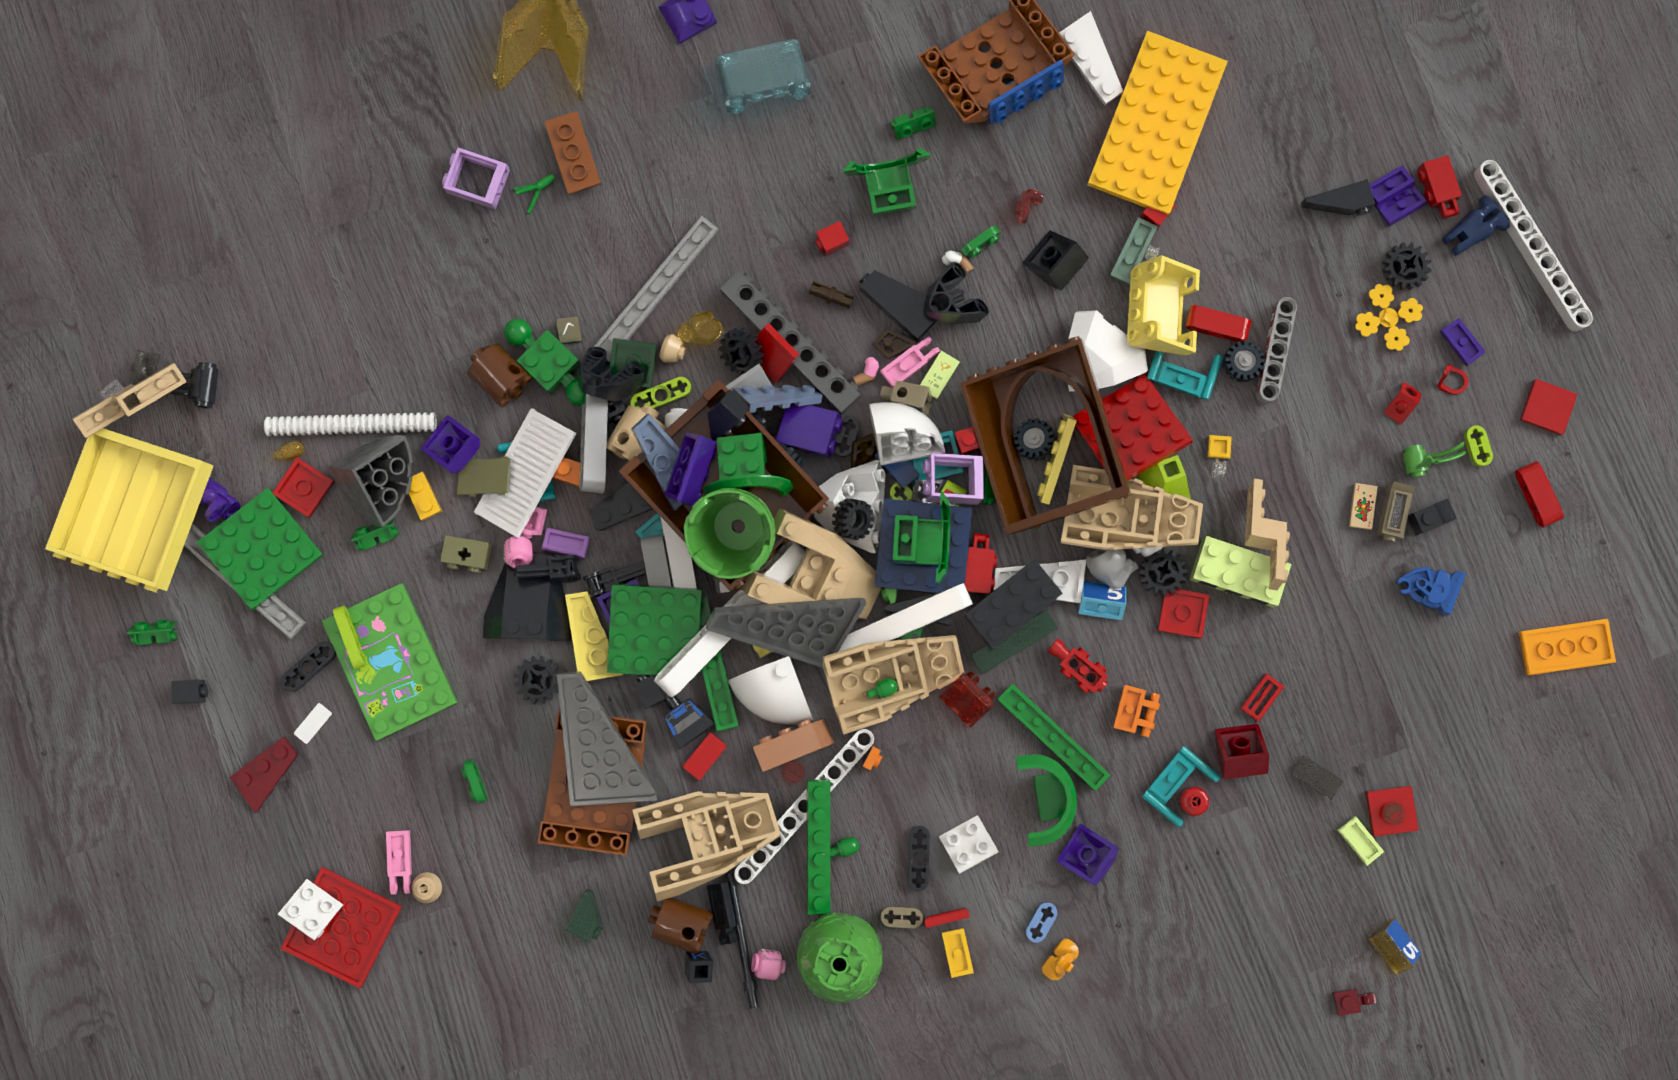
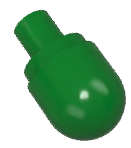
[867,678,898,699]
[830,837,859,857]

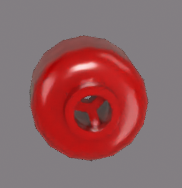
[1178,787,1209,816]

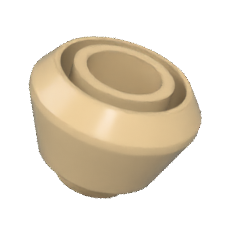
[659,334,686,363]
[411,872,442,903]

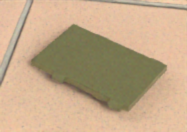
[457,456,511,497]

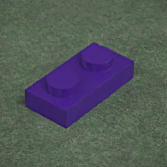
[1440,318,1486,366]

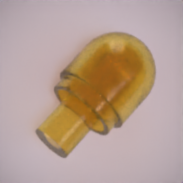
[273,440,304,460]

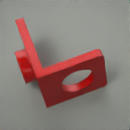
[1384,382,1422,424]

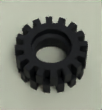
[832,498,874,540]

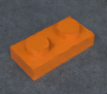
[863,746,883,771]

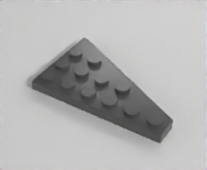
[706,598,866,668]
[557,671,658,806]

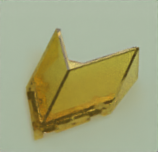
[493,0,589,101]

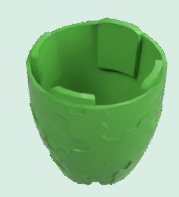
[684,488,775,579]
[797,912,883,1003]

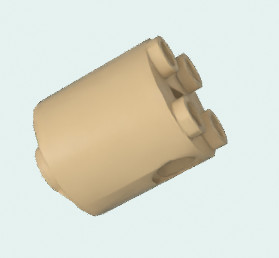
[606,404,666,461]

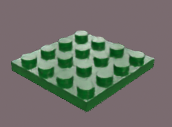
[197,488,324,611]
[607,583,702,678]

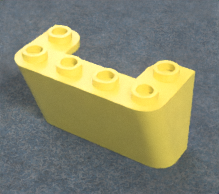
[1127,255,1200,356]

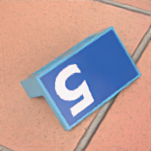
[1078,581,1126,620]

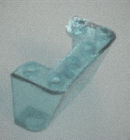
[715,39,811,114]

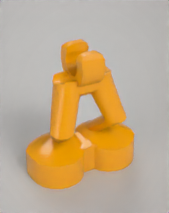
[1041,938,1079,980]

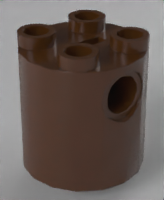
[467,343,533,408]
[648,897,713,954]

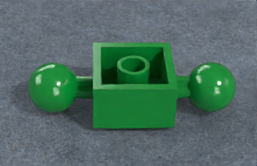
[504,318,586,406]

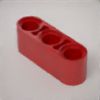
[1185,305,1252,342]
[1515,461,1564,528]

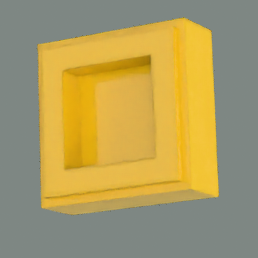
[1207,435,1231,459]

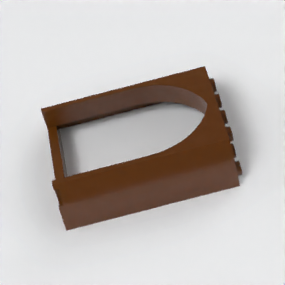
[960,336,1132,535]

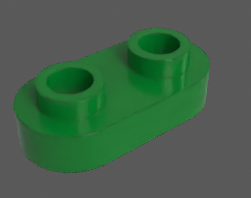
[961,225,1001,258]
[461,759,488,804]

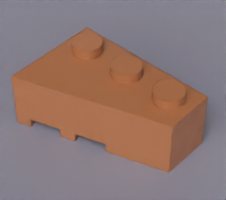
[753,719,835,772]

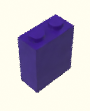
[776,403,843,458]

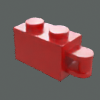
[1417,155,1462,219]
[965,533,997,595]

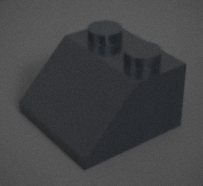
[1023,230,1089,291]

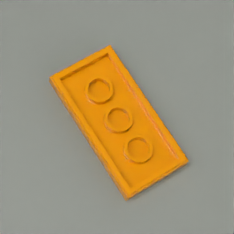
[1518,619,1616,676]

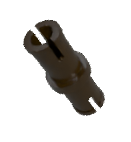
[809,281,854,309]

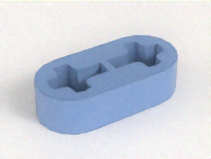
[1025,902,1057,943]

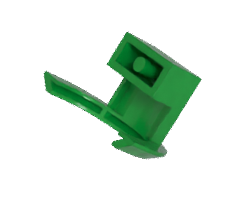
[843,148,930,217]
[702,433,794,497]
[893,492,951,584]
[1015,754,1077,847]

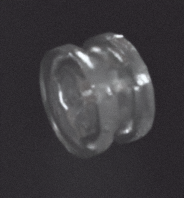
[1143,243,1160,262]
[1211,459,1227,480]

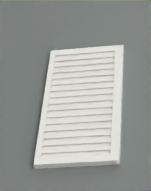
[474,409,576,538]

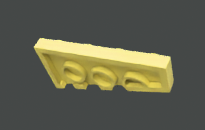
[565,591,623,681]

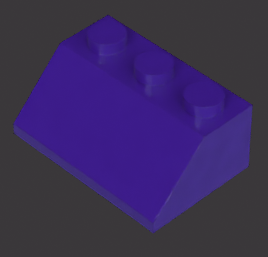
[663,432,717,506]

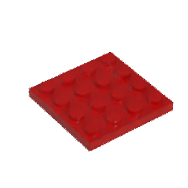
[1072,374,1193,481]
[280,867,403,989]

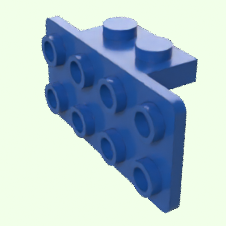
[988,60,1064,125]

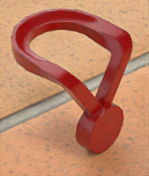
[1437,364,1469,395]

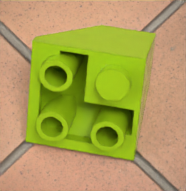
[1135,455,1191,499]

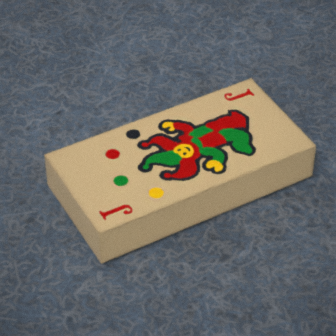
[1348,483,1378,530]

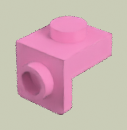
[520,506,547,538]

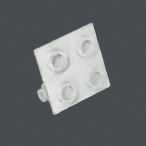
[939,815,999,874]
[278,879,343,941]

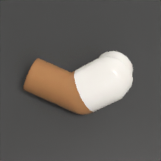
[942,250,974,274]

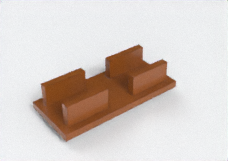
[544,111,601,195]

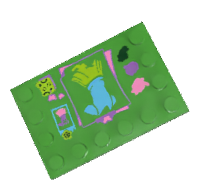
[322,583,458,741]

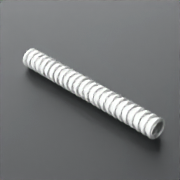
[264,412,437,436]

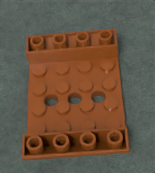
[917,0,1075,124]
[538,709,647,856]

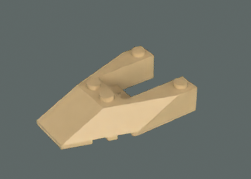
[741,508,881,620]
[632,791,781,901]

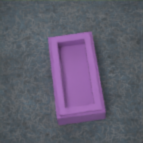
[542,528,590,559]

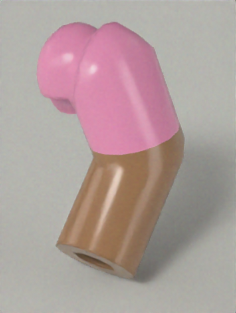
[853,357,879,386]

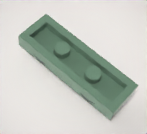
[1109,217,1158,286]

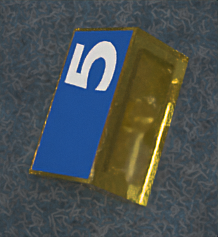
[1369,918,1423,975]

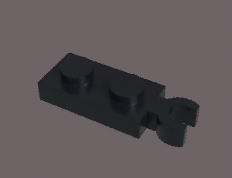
[707,882,737,945]

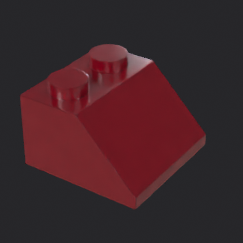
[1214,724,1269,779]

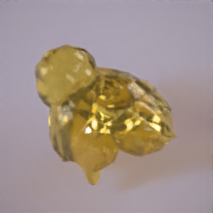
[677,309,724,345]

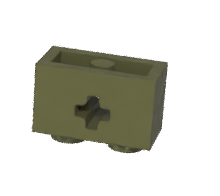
[440,535,492,573]

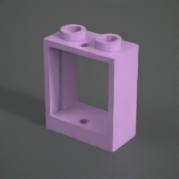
[442,148,510,210]
[923,453,984,505]

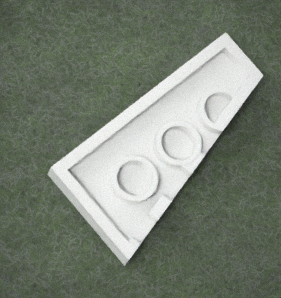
[1059,11,1123,106]
[993,560,1086,604]

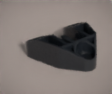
[924,262,989,324]
[578,347,645,402]

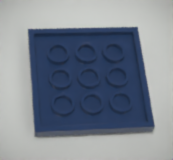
[875,498,972,594]

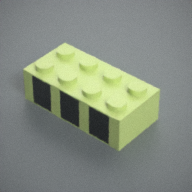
[1189,536,1291,608]

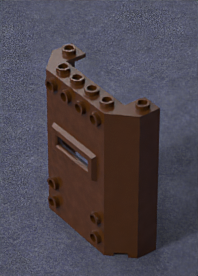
[619,379,829,591]

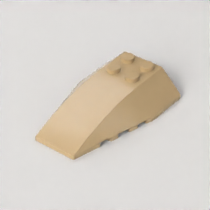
[1061,465,1203,550]
[823,635,965,734]

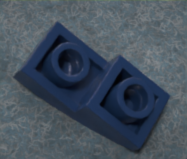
[873,453,920,489]

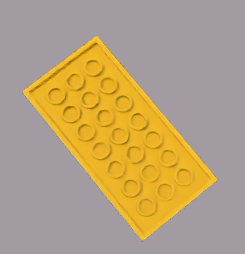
[1087,31,1228,216]

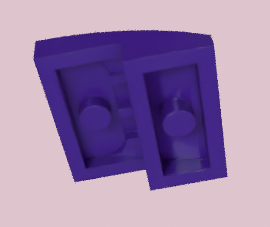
[1369,165,1427,227]

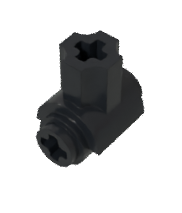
[171,362,218,409]

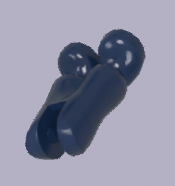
[1442,195,1510,256]

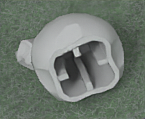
[1086,549,1138,589]

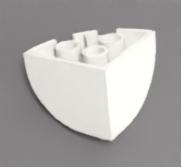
[869,402,945,465]
[728,656,814,725]

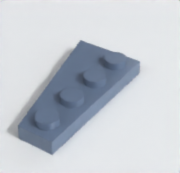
[733,385,823,413]
[631,414,707,511]

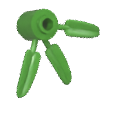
[1403,442,1466,478]

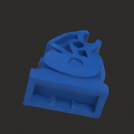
[1396,567,1466,616]

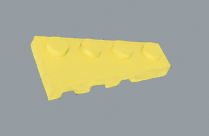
[1037,414,1077,505]

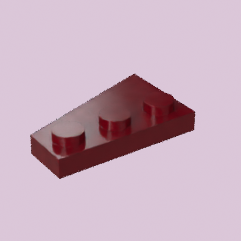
[229,737,298,813]

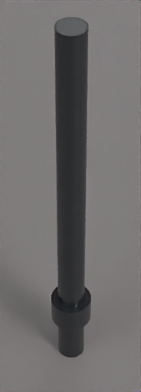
[726,873,759,1009]

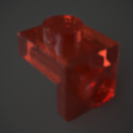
[1015,189,1044,223]

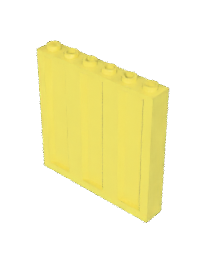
[45,428,213,593]

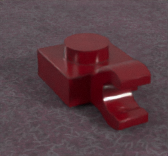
[1333,988,1376,1016]

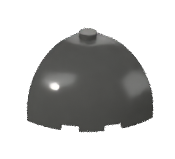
[328,435,413,527]

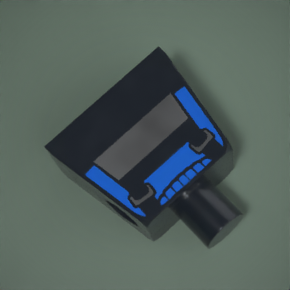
[663,695,715,749]

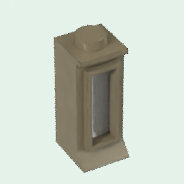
[1377,481,1416,543]

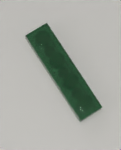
[971,610,1058,674]

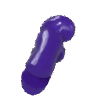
[200,477,240,522]

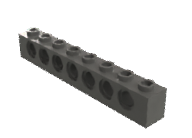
[720,270,860,416]

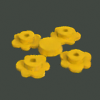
[1355,284,1423,351]

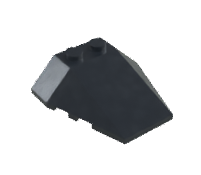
[483,552,572,641]

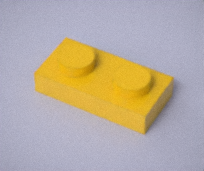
[409,471,442,521]
[942,928,974,978]

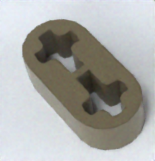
[881,906,923,928]

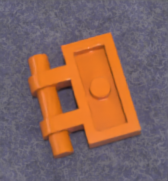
[1112,685,1160,738]

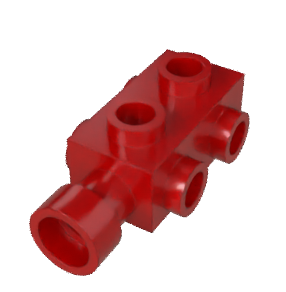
[1047,638,1108,694]

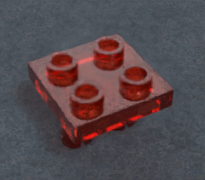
[939,672,995,728]

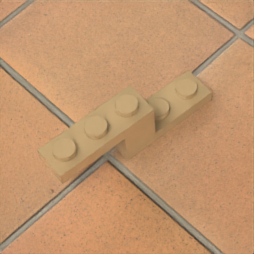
[72,363,186,438]
[1245,478,1290,591]

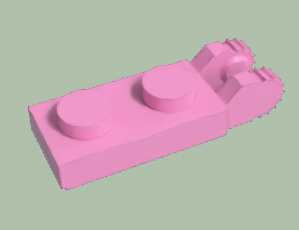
[880,337,940,388]
[386,830,412,894]

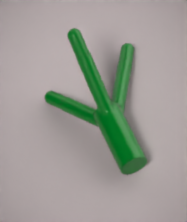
[513,173,556,214]

